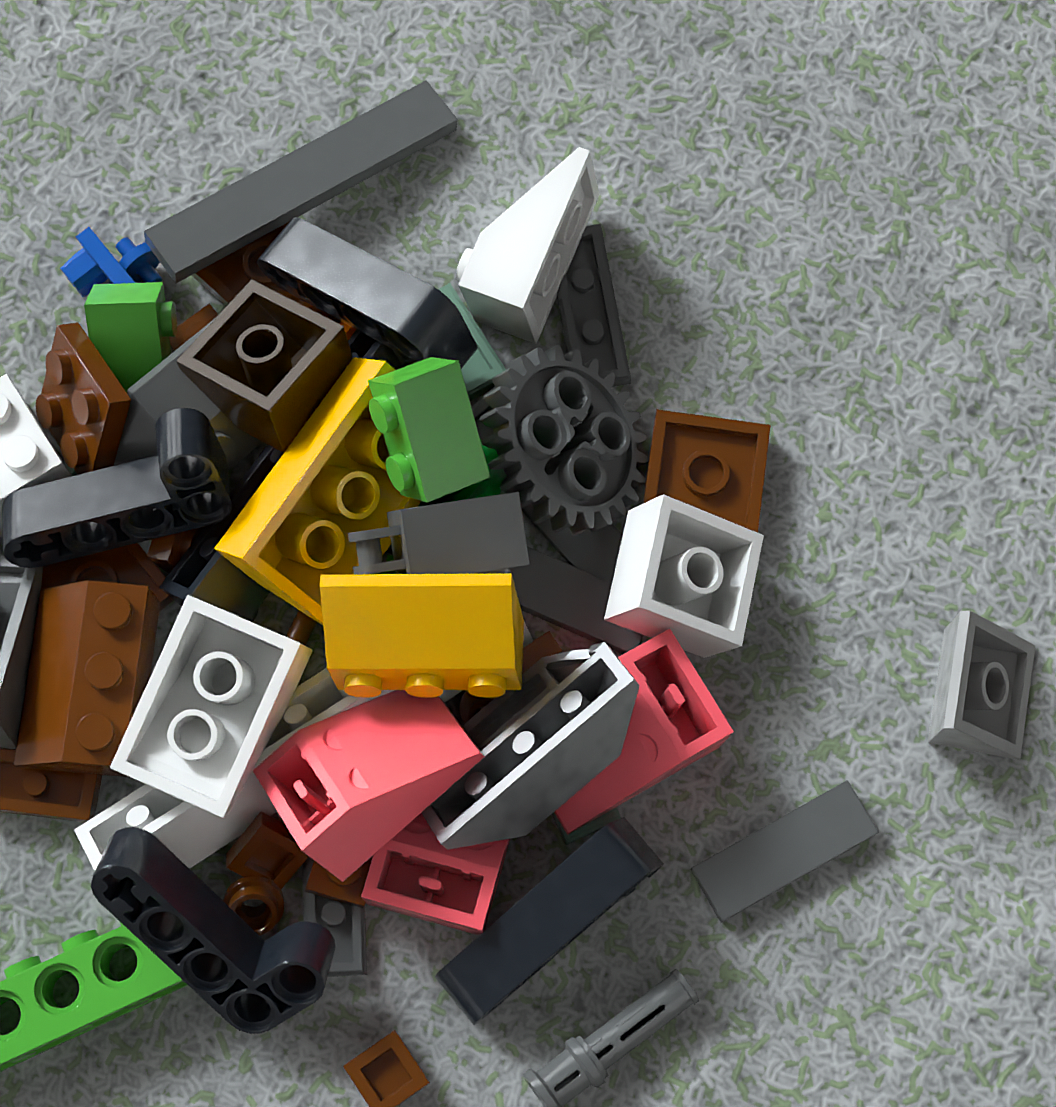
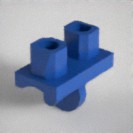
[60,227,163,298]

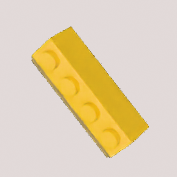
[214,357,421,625]

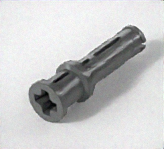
[522,969,699,1107]

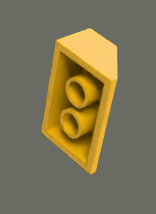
[320,574,524,698]

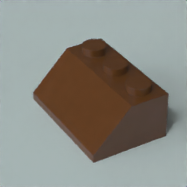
[14,580,160,778]

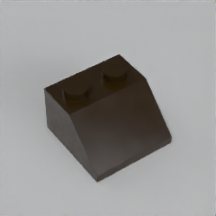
[176,279,353,453]

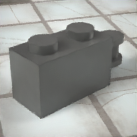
[348,492,530,575]

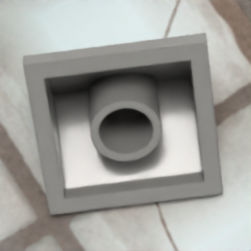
[928,611,1036,759]

